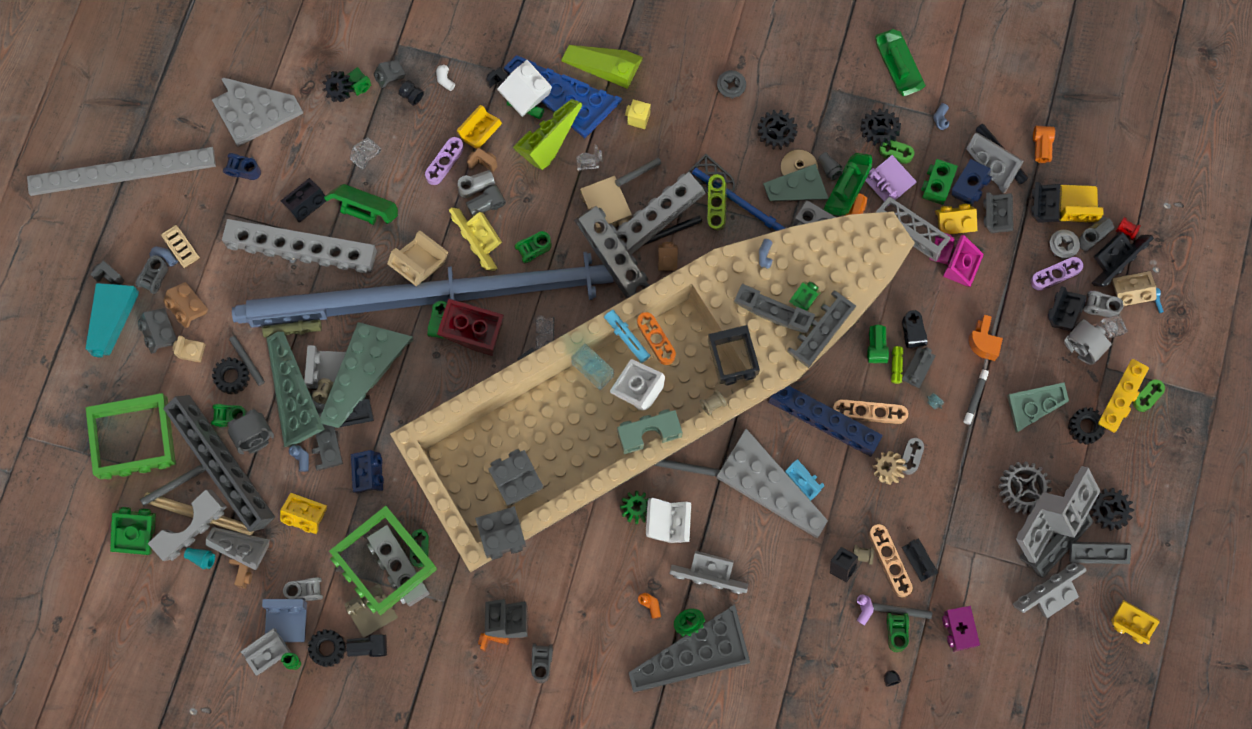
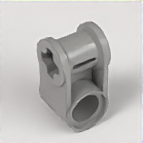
[1084,291,1124,319]
[283,578,323,601]

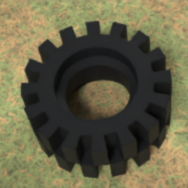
[212,357,250,394]
[1068,407,1106,445]
[307,629,346,667]

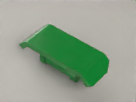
[875,29,926,96]
[823,153,872,216]
[324,184,398,225]

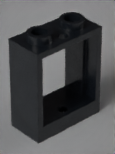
[708,325,760,385]

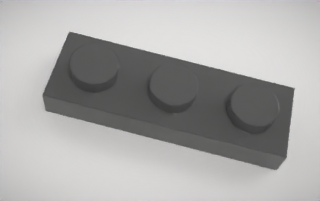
[1069,542,1131,564]

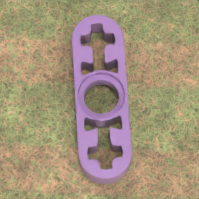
[425,137,464,185]
[1031,257,1083,290]

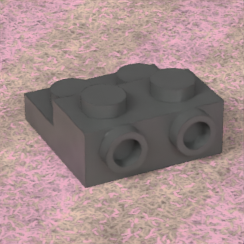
[488,449,544,507]
[475,506,526,560]

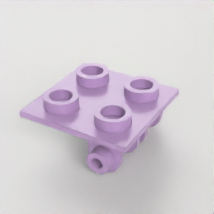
[865,155,916,206]

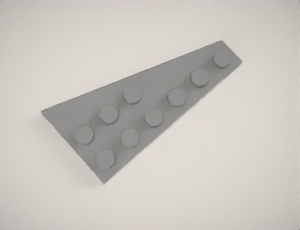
[716,429,828,538]

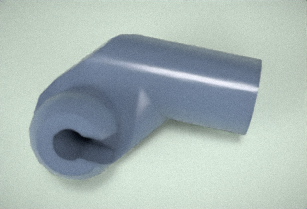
[933,103,949,130]
[759,239,773,269]
[289,445,309,472]

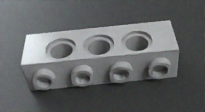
[367,525,430,607]

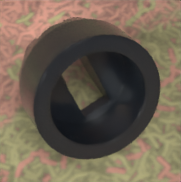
[884,670,901,687]

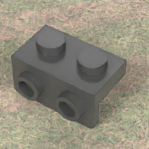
[983,192,1013,233]
[138,308,177,354]

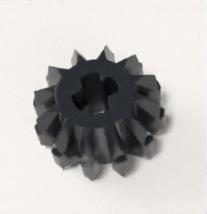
[322,71,354,102]

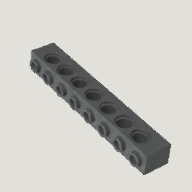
[163,395,275,532]

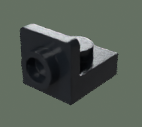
[486,67,508,88]

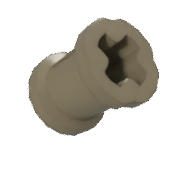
[312,378,334,404]
[700,390,727,416]
[853,545,874,565]

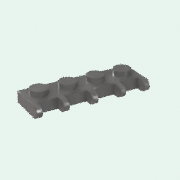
[787,290,856,368]
[310,393,343,471]

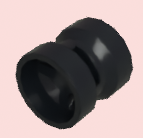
[398,80,424,106]

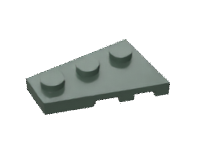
[763,164,829,202]
[1007,382,1069,432]

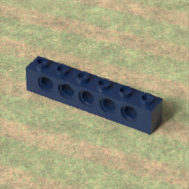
[768,386,883,457]

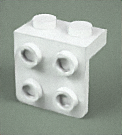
[646,498,691,543]

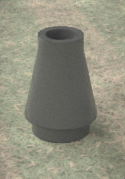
[818,152,843,180]

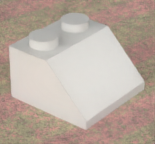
[497,60,552,117]

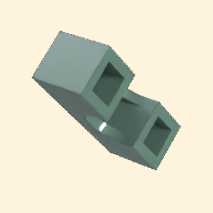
[617,409,683,454]

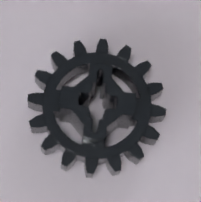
[860,108,901,147]
[757,110,797,150]
[1090,488,1134,531]

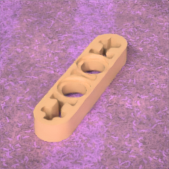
[833,400,908,424]
[869,524,913,598]

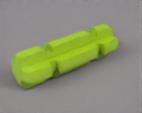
[891,346,903,384]

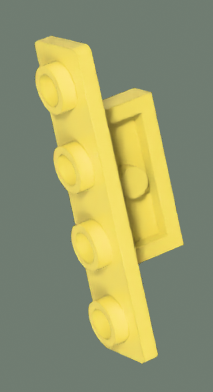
[449,208,502,271]

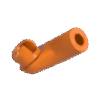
[638,593,661,619]

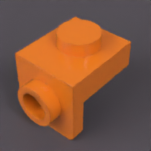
[478,633,510,651]

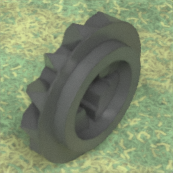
[717,70,746,99]

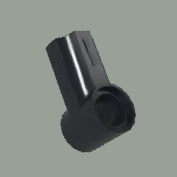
[346,634,387,657]

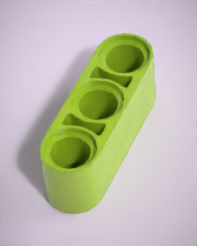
[707,174,727,231]

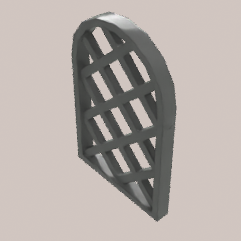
[686,154,735,200]

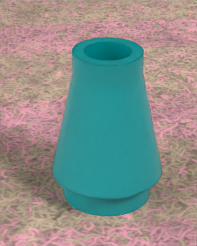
[184,547,215,569]

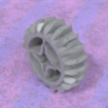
[998,461,1052,514]

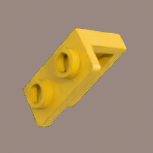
[457,105,502,149]
[935,204,977,234]
[1111,600,1160,645]

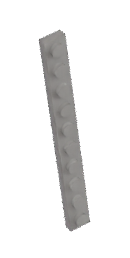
[27,147,216,196]

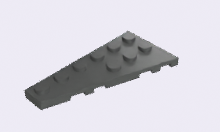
[629,604,750,693]

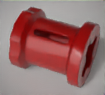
[1116,217,1141,240]

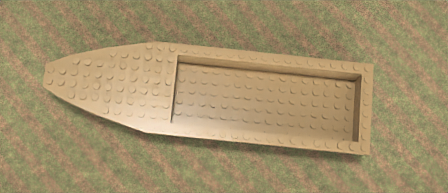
[390,212,915,572]

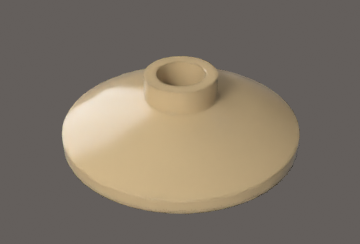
[781,150,818,176]

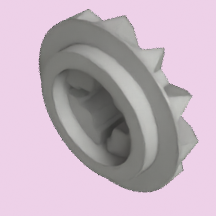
[1049,230,1080,259]

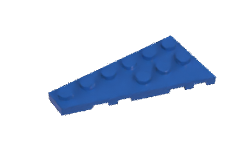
[504,55,622,139]

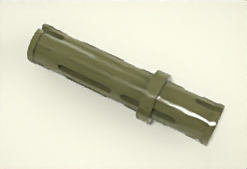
[262,319,322,338]

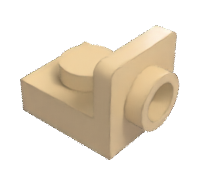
[173,336,205,363]

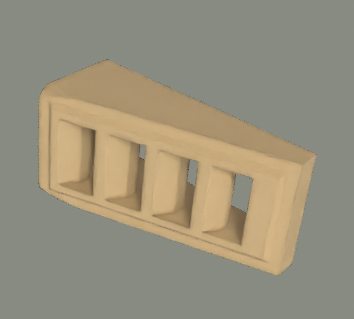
[161,225,200,268]

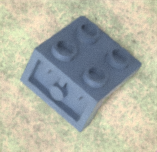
[262,599,307,642]

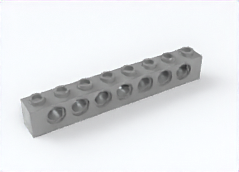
[222,219,377,273]

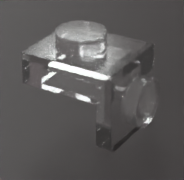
[350,137,382,169]

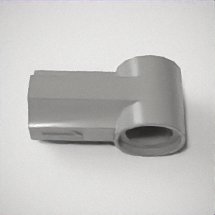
[458,170,495,198]

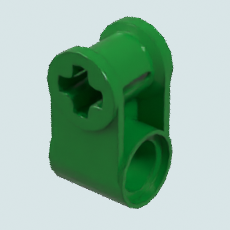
[514,231,552,263]
[427,301,447,339]
[211,404,247,427]
[886,613,909,653]

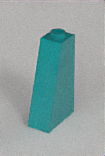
[85,283,139,358]

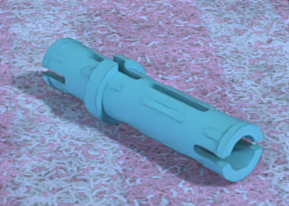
[604,310,651,363]

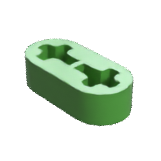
[879,140,914,164]
[1133,379,1165,412]

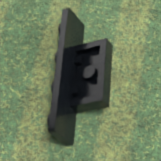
[1092,232,1154,287]

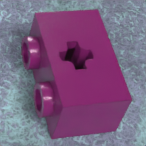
[942,606,980,652]

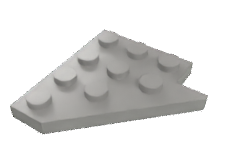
[212,78,303,147]

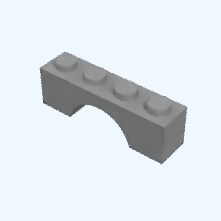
[147,489,227,561]

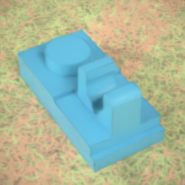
[785,459,824,501]

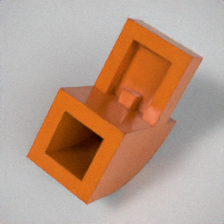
[969,315,1003,361]

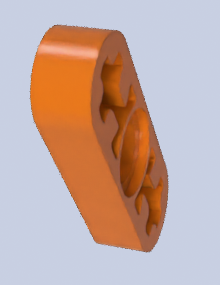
[637,312,676,365]

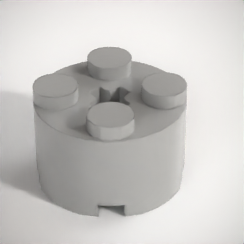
[1064,319,1112,365]

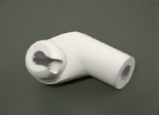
[436,65,456,91]

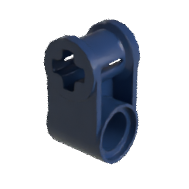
[223,153,261,180]

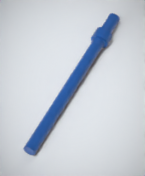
[692,168,786,231]

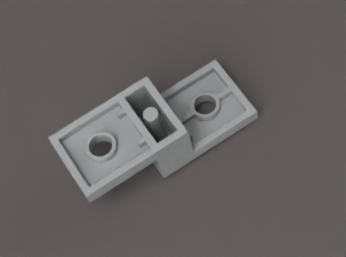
[1016,466,1101,564]

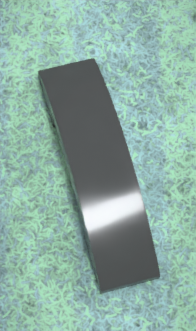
[734,284,815,333]

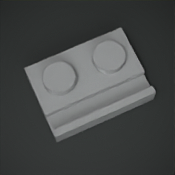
[241,628,291,676]

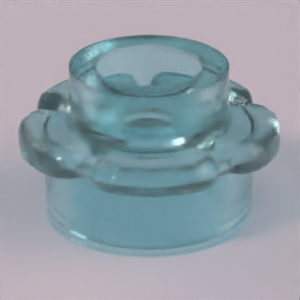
[927,393,945,410]

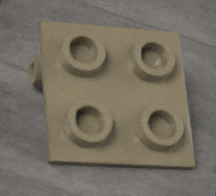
[344,584,398,638]

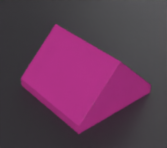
[943,235,984,287]

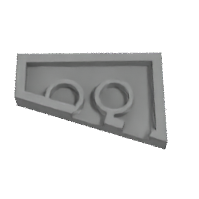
[966,133,1024,193]
[206,527,270,570]

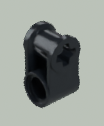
[902,310,928,349]

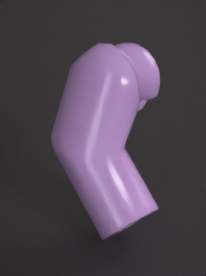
[857,594,874,626]

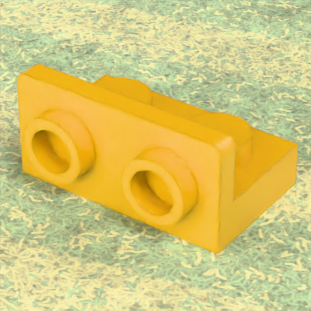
[280,493,327,534]

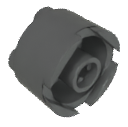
[228,409,274,454]

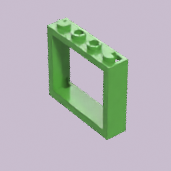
[85,393,176,480]
[329,506,437,615]

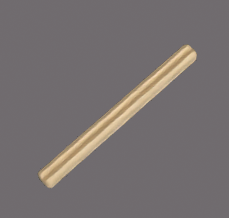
[144,492,254,536]

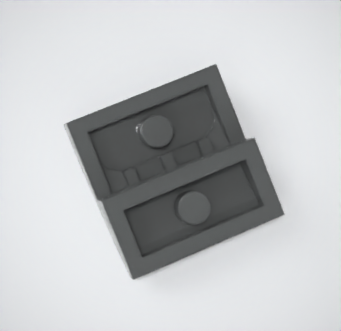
[485,599,528,638]

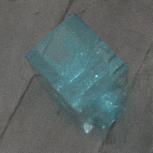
[571,343,614,390]

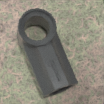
[466,185,506,217]
[1078,217,1115,251]

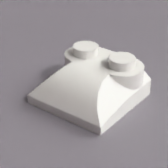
[610,359,665,411]

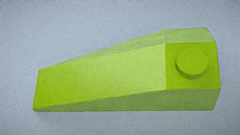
[561,45,643,89]
[513,99,582,170]

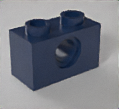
[952,159,992,206]

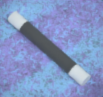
[963,369,989,425]

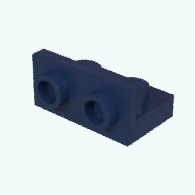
[351,450,384,493]

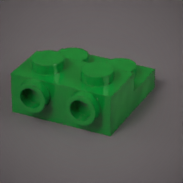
[110,507,156,555]

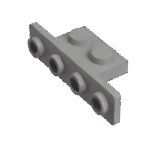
[669,551,748,594]
[1013,563,1087,618]

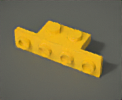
[1098,359,1149,433]

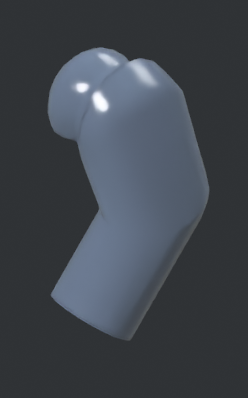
[149,246,178,266]

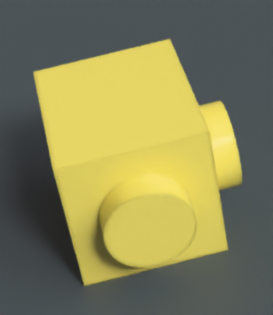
[625,99,651,129]

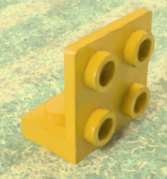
[1061,185,1103,222]

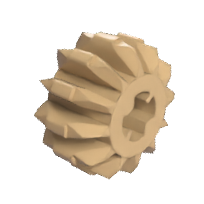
[873,451,907,485]

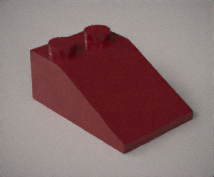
[437,299,504,356]

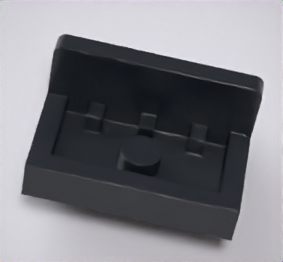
[1031,182,1062,223]
[1048,286,1087,331]

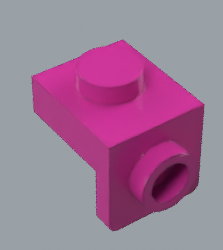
[930,233,955,265]

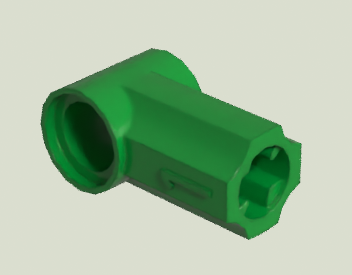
[867,325,889,363]

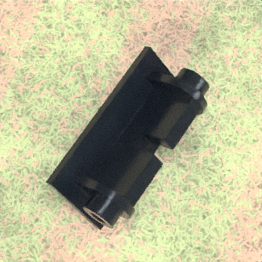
[901,538,938,582]

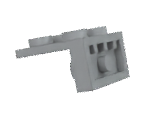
[304,345,346,389]

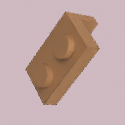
[163,282,208,328]

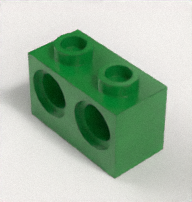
[921,159,958,205]

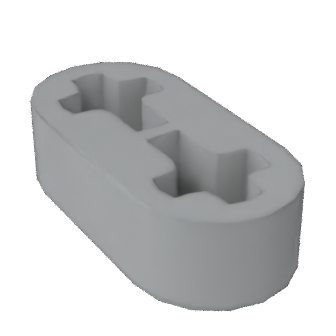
[902,438,924,475]

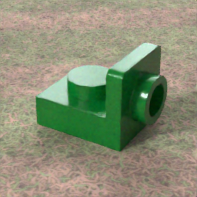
[347,67,372,96]
[789,281,821,311]

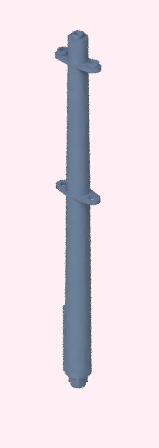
[232,252,613,328]

